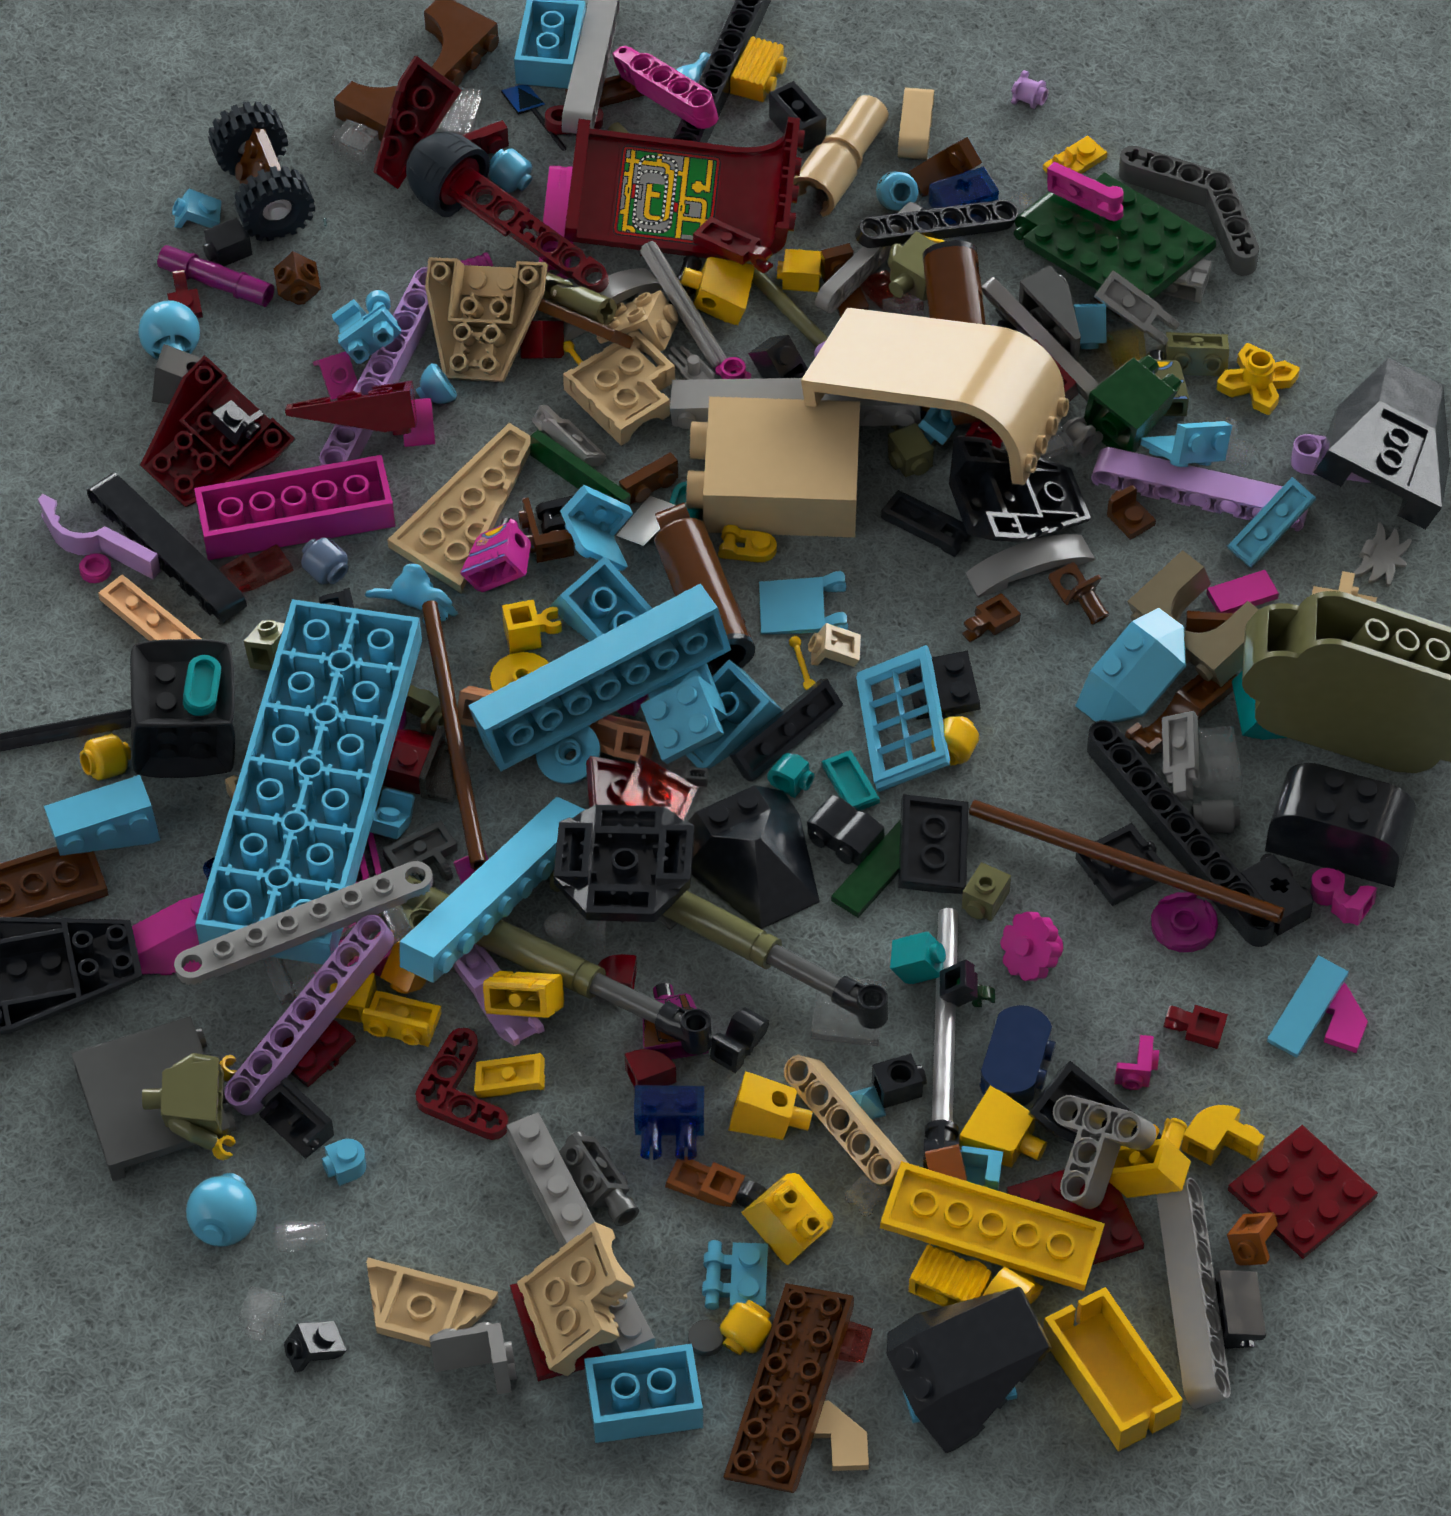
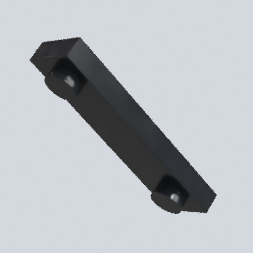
[729,678,843,781]

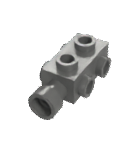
[559,1131,639,1226]

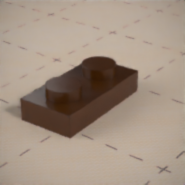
[619,452,678,505]

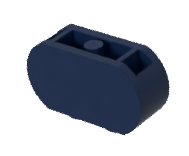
[980,1005,1056,1106]

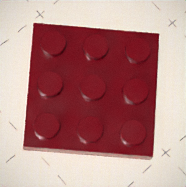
[1228,1125,1378,1259]
[1006,1161,1144,1280]

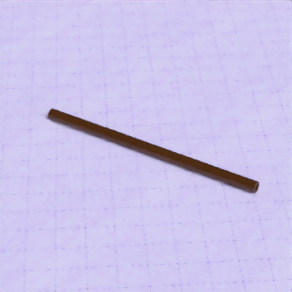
[422,600,486,870]
[969,800,1285,924]

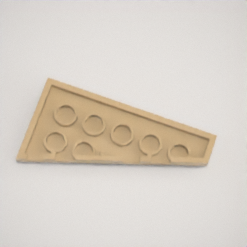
[387,423,530,593]

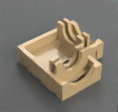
[563,330,675,446]
[517,1222,635,1376]

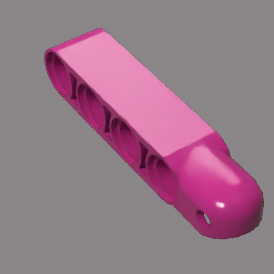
[612,46,719,129]
[539,165,574,280]

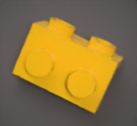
[362,990,442,1047]

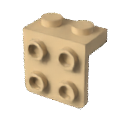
[596,290,679,351]

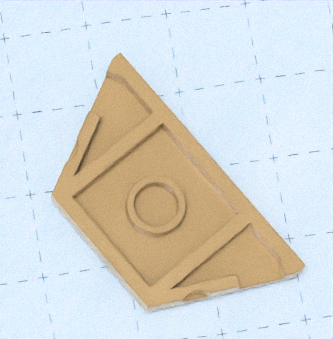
[366,1258,499,1347]

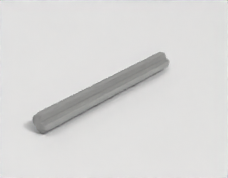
[640,241,727,369]

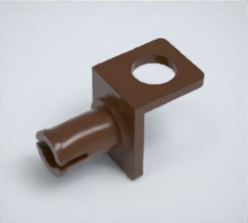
[1048,562,1109,625]

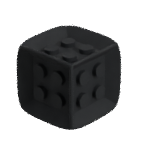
[130,639,235,778]

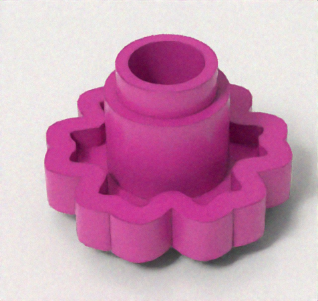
[1000,912,1063,981]

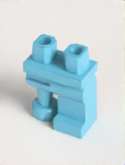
[332,290,402,364]

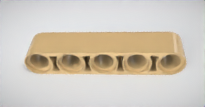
[784,1055,908,1187]

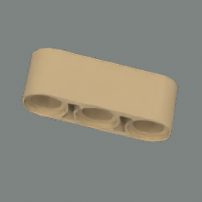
[898,87,934,160]

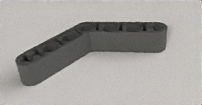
[1118,146,1259,276]

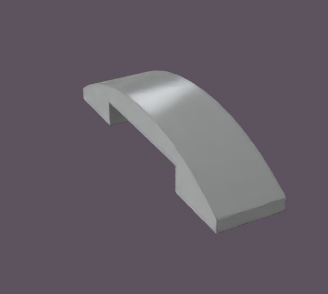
[550,268,663,342]
[965,534,1095,598]

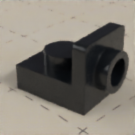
[208,400,265,445]

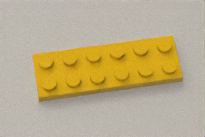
[880,1161,1105,1291]

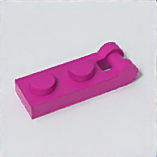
[1047,162,1123,221]

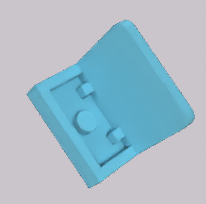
[1140,421,1232,467]
[560,485,633,571]

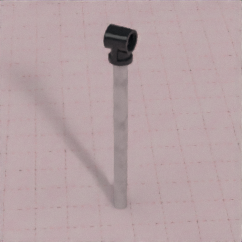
[923,908,959,1169]

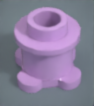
[1011,70,1048,109]

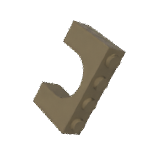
[1127,550,1259,687]

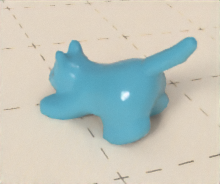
[365,563,458,624]

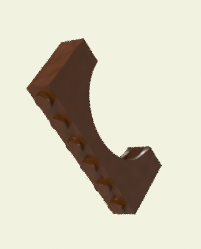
[334,0,499,142]

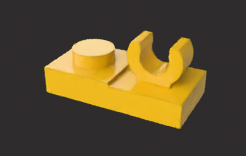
[1043,135,1107,174]
[474,1053,545,1098]

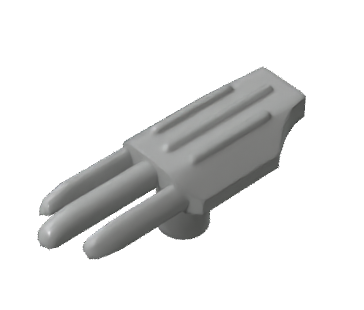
[667,346,715,380]

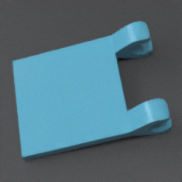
[759,571,848,634]

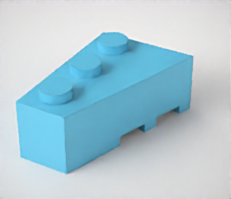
[44,775,160,856]

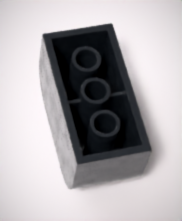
[1265,763,1416,888]

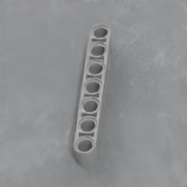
[562,0,620,134]
[1157,1178,1231,1409]

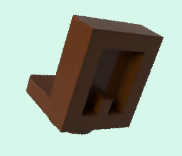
[1107,485,1156,540]

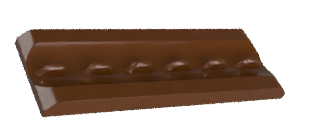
[723,1283,854,1493]

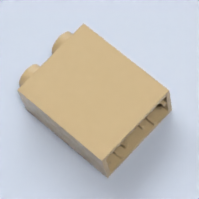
[686,396,860,537]

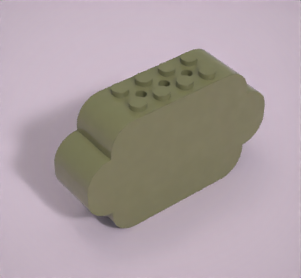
[1242,591,1451,773]

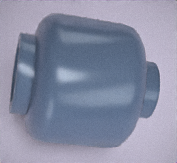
[301,537,349,584]

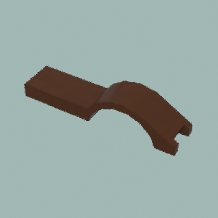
[1125,674,1237,755]

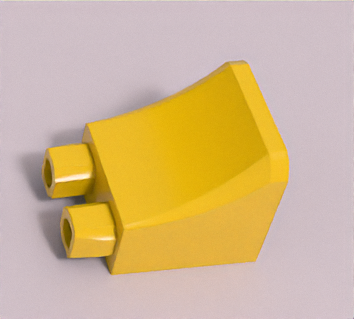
[741,1173,834,1266]

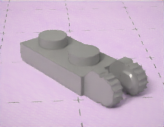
[1094,271,1180,345]

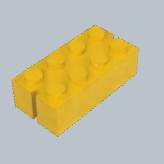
[1043,1287,1183,1452]

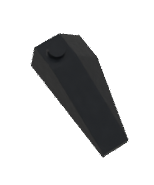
[1028,1061,1161,1152]

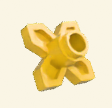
[1216,343,1300,415]

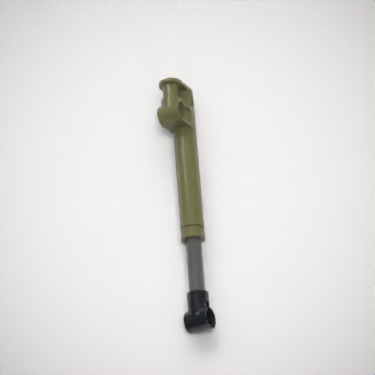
[550,872,888,1029]
[376,875,712,1055]

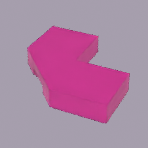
[1324,983,1368,1053]

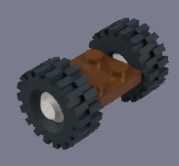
[208,101,315,241]

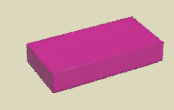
[1206,570,1279,613]

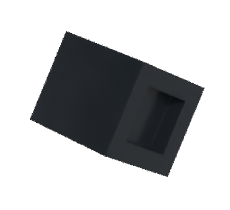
[871,1053,927,1108]

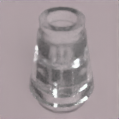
[273,1220,327,1255]

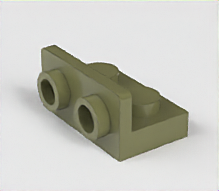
[1165,332,1229,376]

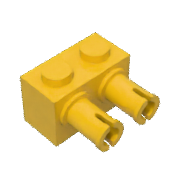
[1109,1118,1191,1198]

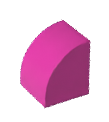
[403,398,435,447]

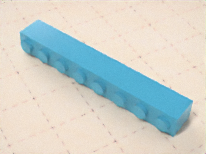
[400,797,586,983]

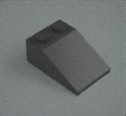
[1019,266,1081,362]

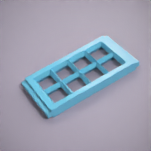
[856,645,950,792]

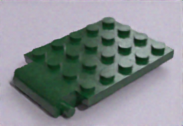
[1013,172,1216,299]

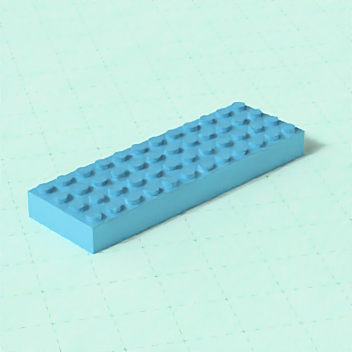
[195,599,422,965]

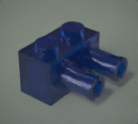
[634,1085,705,1160]

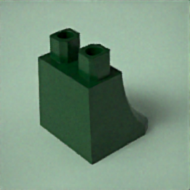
[1084,355,1181,453]

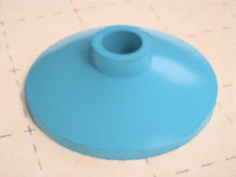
[536,726,601,784]

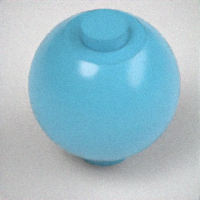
[138,300,200,360]
[186,1173,257,1247]

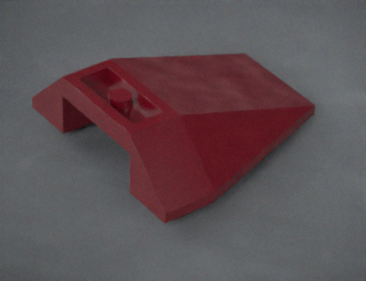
[140,355,296,507]

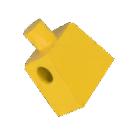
[680,257,755,325]
[728,1071,813,1140]
[959,1085,1047,1168]

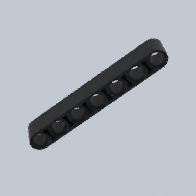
[87,472,247,625]

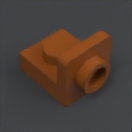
[1227,1212,1278,1266]

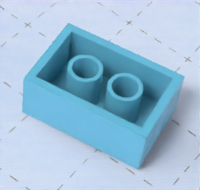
[514,0,586,89]
[584,1344,703,1443]

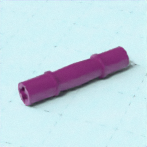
[157,245,275,307]

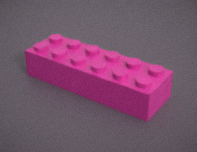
[194,455,395,560]

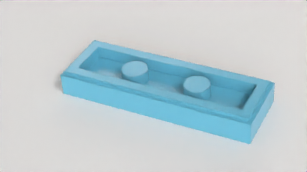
[1227,477,1316,568]
[1267,955,1348,1058]

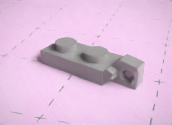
[531,405,606,466]
[1162,711,1199,802]

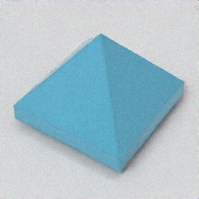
[850,1086,886,1119]

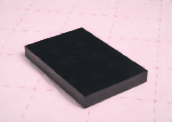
[898,794,969,894]

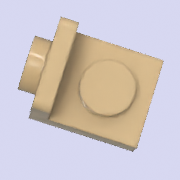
[808,623,861,667]

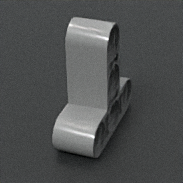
[1053,1095,1156,1209]

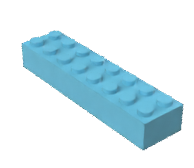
[468,583,731,772]

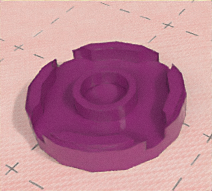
[1151,892,1218,952]

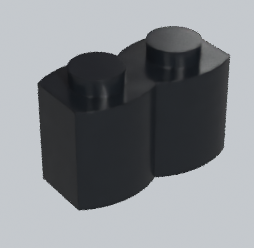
[807,795,885,866]

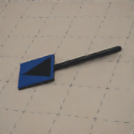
[501,84,567,151]

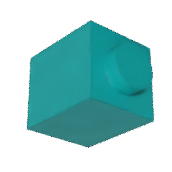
[890,931,946,984]

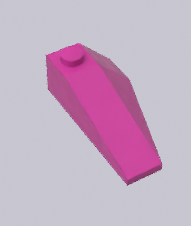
[132,893,204,975]

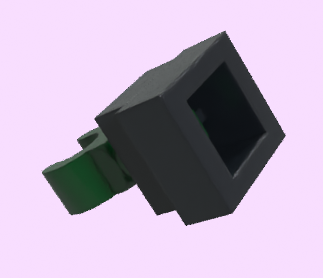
[940,959,995,1007]

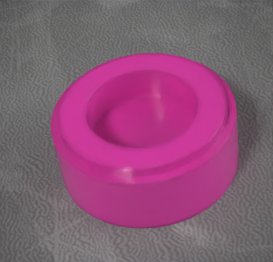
[79,553,112,583]

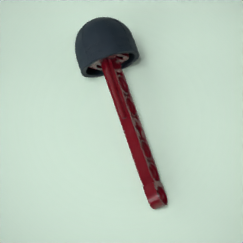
[406,132,609,293]

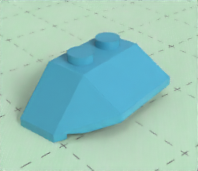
[1075,608,1186,723]

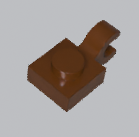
[962,593,1021,642]

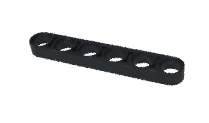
[855,200,1018,248]

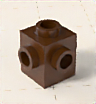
[273,251,321,305]

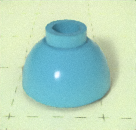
[416,363,457,404]

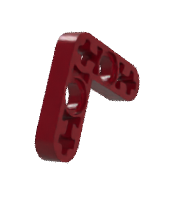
[415,1027,508,1140]

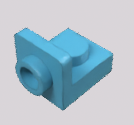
[370,787,415,839]

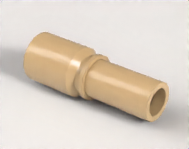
[793,95,889,217]

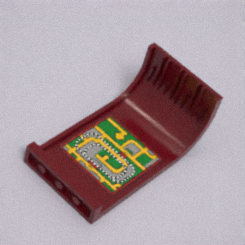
[564,117,805,261]

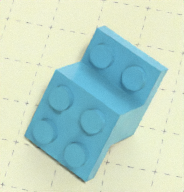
[640,663,728,764]

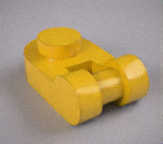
[718,525,777,562]

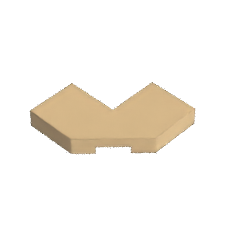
[813,1400,869,1471]

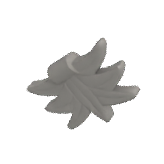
[1354,522,1412,586]

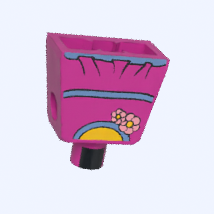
[460,518,531,592]

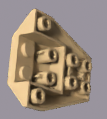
[425,257,548,382]

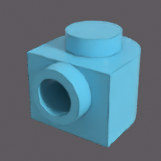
[321,1139,366,1186]

